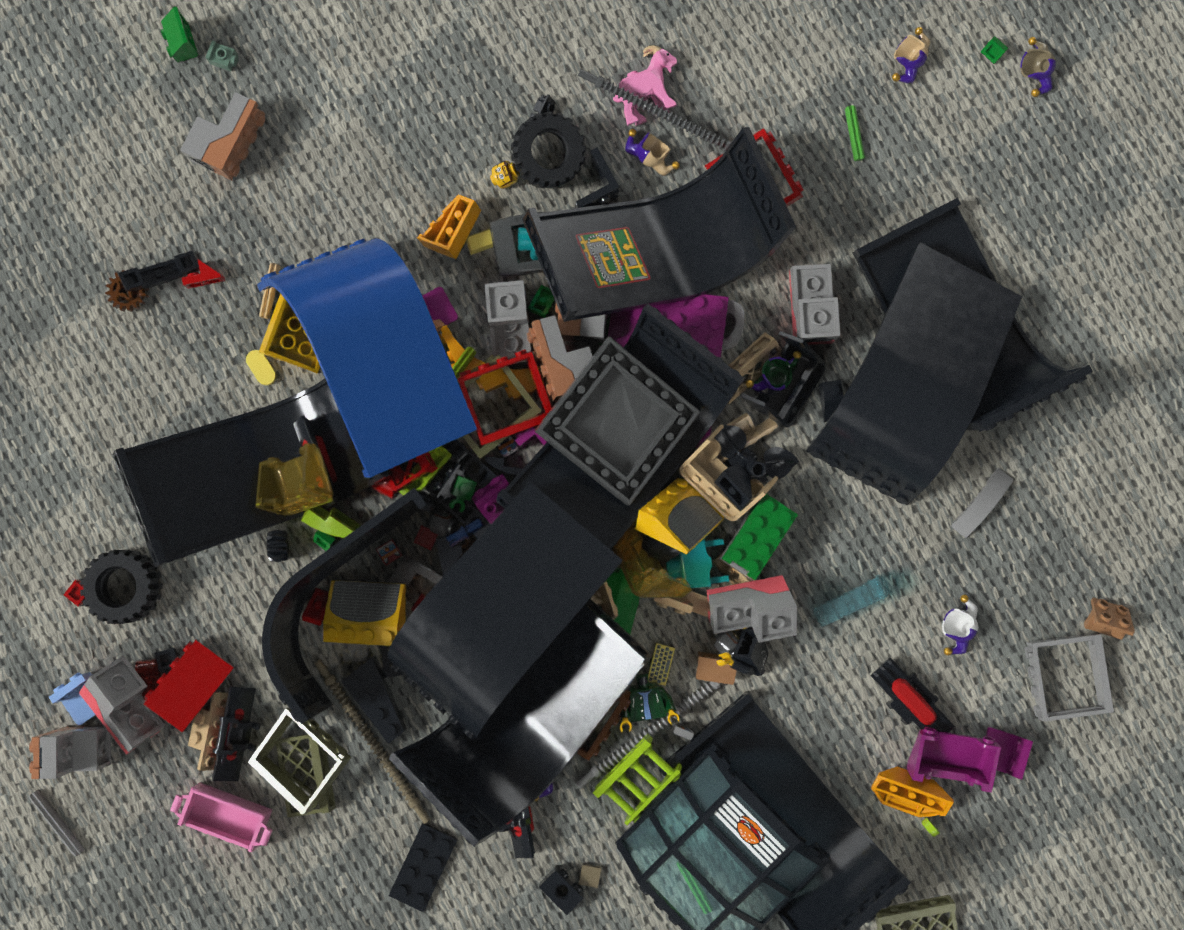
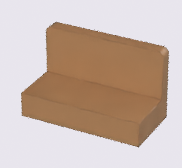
[696,651,736,685]

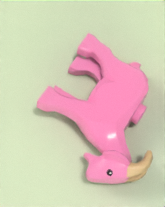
[613,45,677,126]

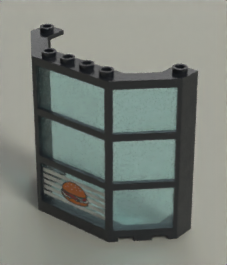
[615,740,831,930]

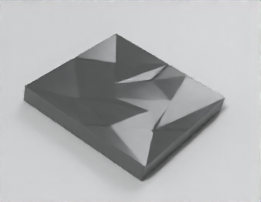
[534,337,701,505]

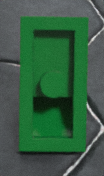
[527,285,555,318]

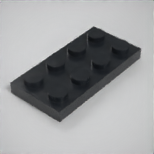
[388,823,458,913]

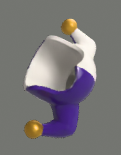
[942,595,979,656]

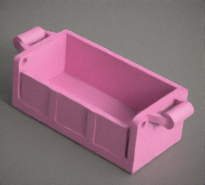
[170,782,273,852]

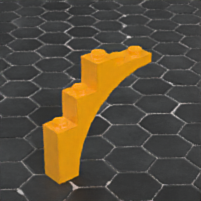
[439,325,546,401]

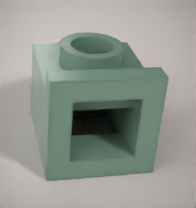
[205,40,239,71]

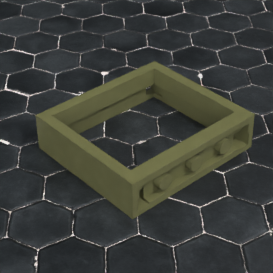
[462,354,541,458]
[248,708,351,815]

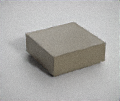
[579,863,602,888]

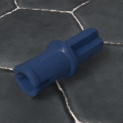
[446,519,484,548]

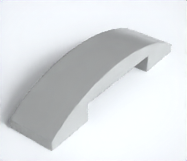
[951,467,1013,538]

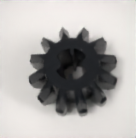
[266,530,289,562]

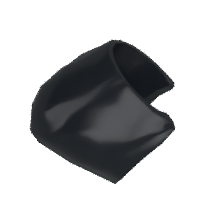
[641,535,681,564]

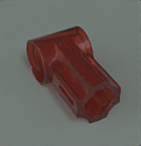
[135,659,160,697]

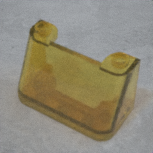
[256,443,333,515]
[612,519,692,598]

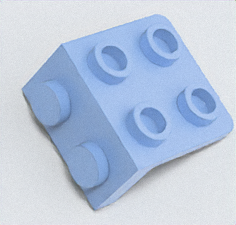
[49,672,95,725]

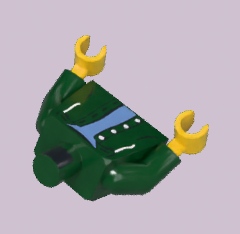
[620,674,680,732]

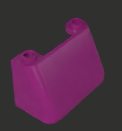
[906,727,1001,793]

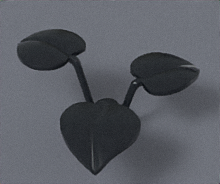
[715,425,799,479]

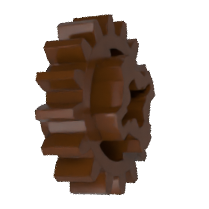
[105,270,149,312]

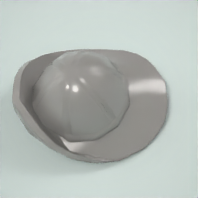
[722,300,745,350]

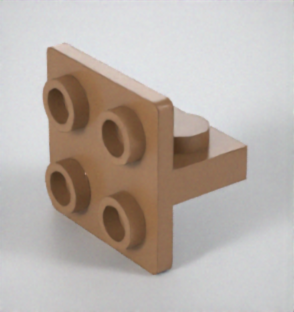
[1084,597,1135,640]

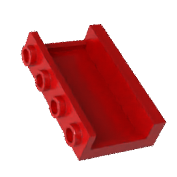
[143,640,234,733]

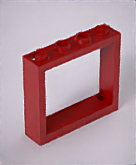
[705,128,804,207]
[456,349,552,445]

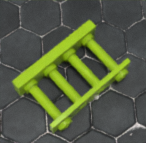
[593,733,682,825]

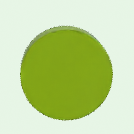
[921,817,940,837]

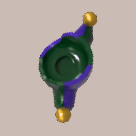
[746,351,801,392]

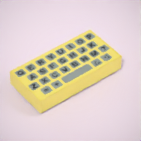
[648,643,675,686]

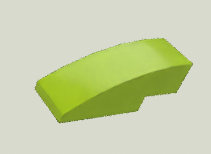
[399,446,452,495]
[301,501,361,538]

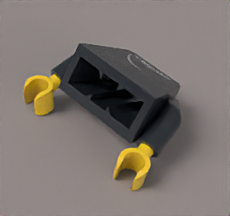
[716,627,769,676]

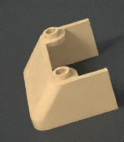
[679,424,778,521]

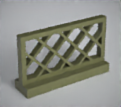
[276,734,336,818]
[875,895,958,930]

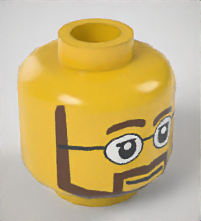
[490,161,520,189]

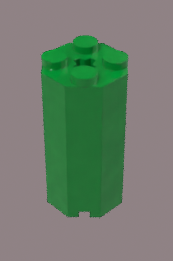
[599,569,646,634]

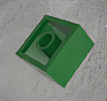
[161,6,199,63]

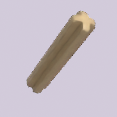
[259,263,281,319]

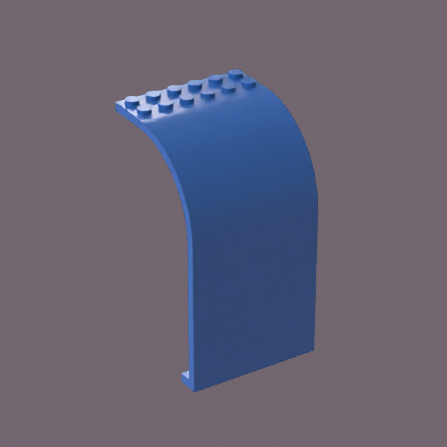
[257,238,477,478]

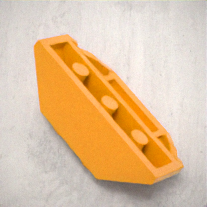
[871,766,954,817]

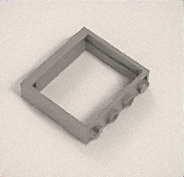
[1025,633,1114,722]

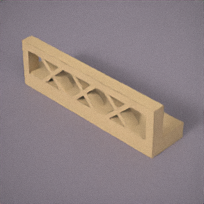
[728,333,782,404]

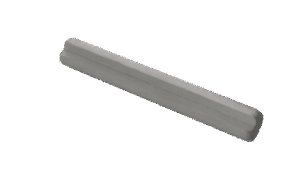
[29,790,84,856]

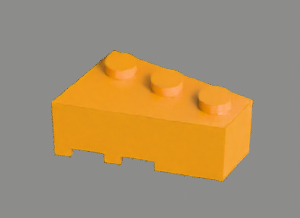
[417,194,482,259]

